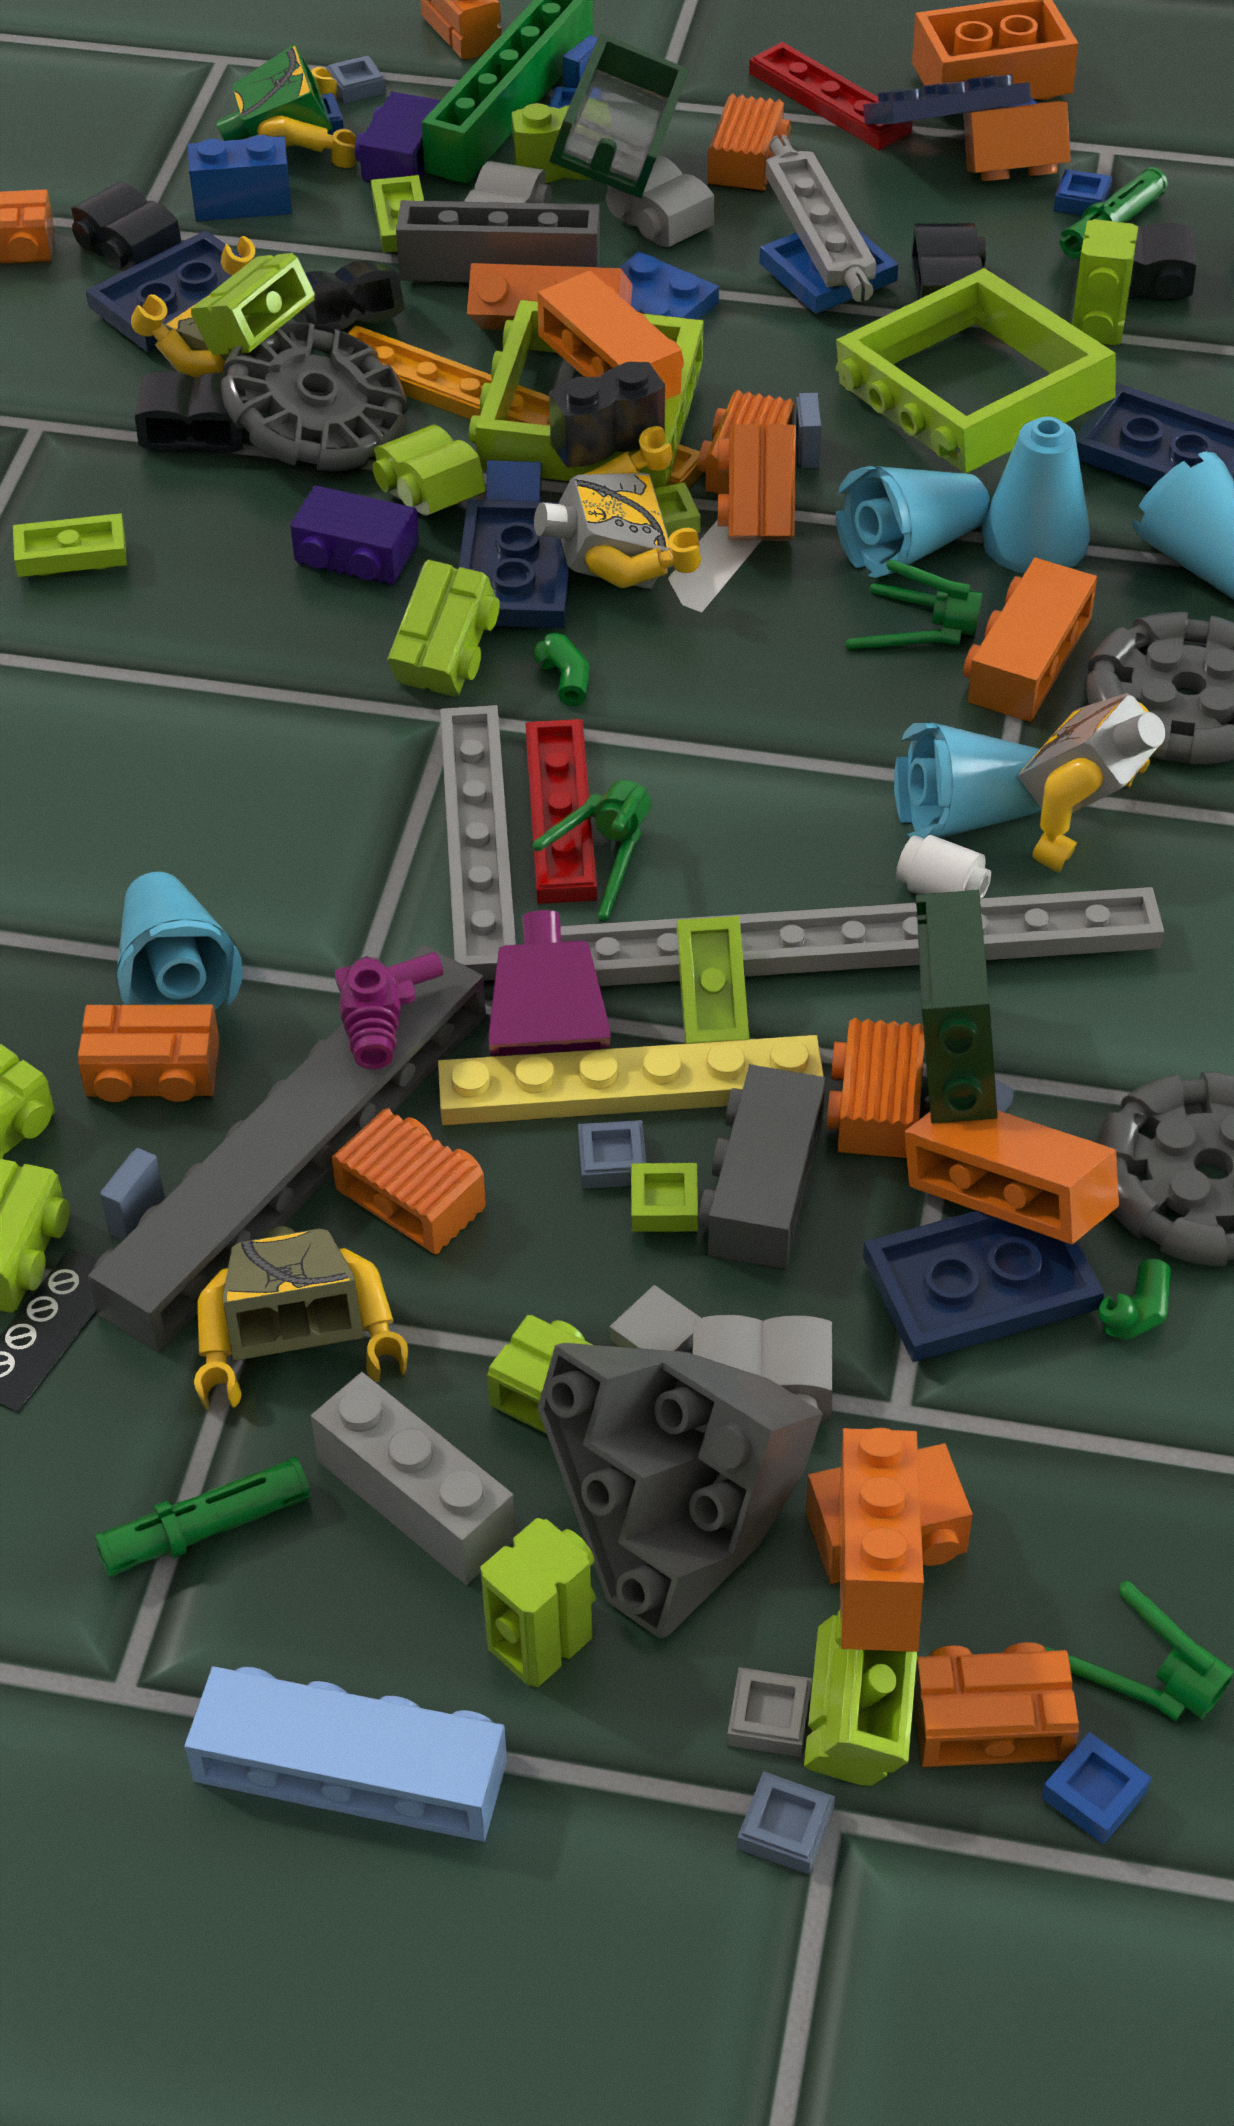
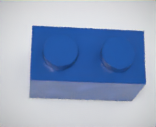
[188,135,292,221]

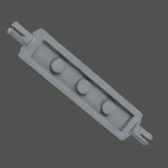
[766,135,876,302]

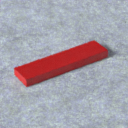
[749,42,913,150]
[525,719,597,904]

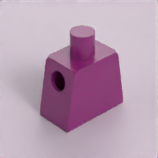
[489,910,611,1057]

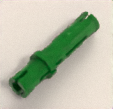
[1059,167,1168,259]
[93,1456,311,1578]

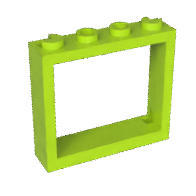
[836,268,1116,474]
[468,300,704,488]

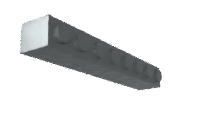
[88,944,486,1353]

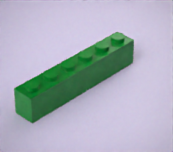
[421,0,593,184]

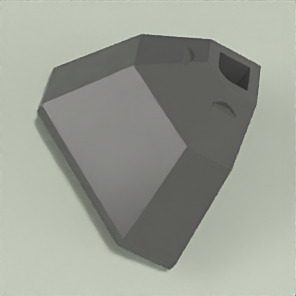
[538,1343,823,1639]

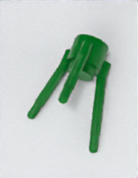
[845,559,982,649]
[532,780,651,921]
[1045,1581,1234,1722]

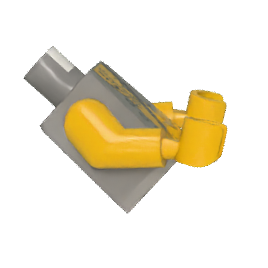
[534,426,701,589]
[1017,693,1165,873]

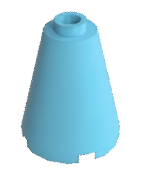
[982,417,1090,574]
[1131,451,1234,600]
[836,466,990,578]
[894,722,1042,839]
[116,872,243,1010]

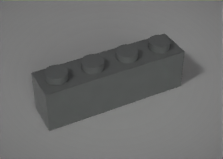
[396,200,601,283]

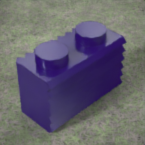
[355,91,441,183]
[290,485,419,586]

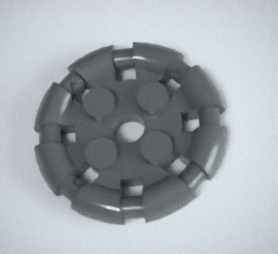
[221,323,408,472]
[1085,612,1234,765]
[1096,1072,1234,1267]

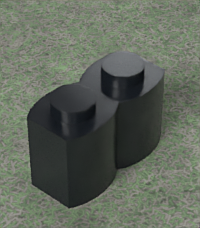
[71,182,182,272]
[911,223,991,301]
[1128,223,1197,300]
[292,260,405,333]
[549,362,665,467]
[135,371,246,453]

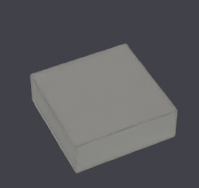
[609,1285,701,1352]
[727,1667,812,1757]

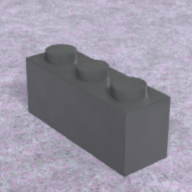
[698,1064,826,1270]

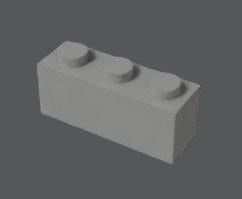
[311,1372,516,1586]

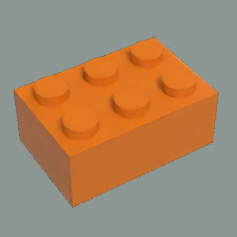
[912,0,1079,100]

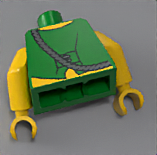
[216,44,356,168]

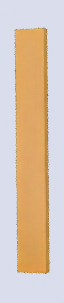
[327,325,703,489]

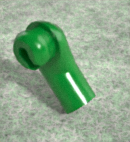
[533,633,590,706]
[1098,1259,1171,1340]

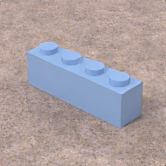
[184,1666,507,1842]

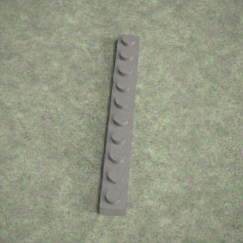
[561,887,1164,986]

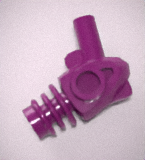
[335,952,443,1069]

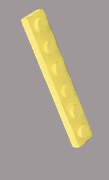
[438,1035,823,1126]

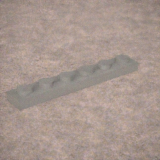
[440,705,516,980]

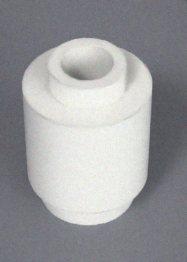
[896,835,991,898]

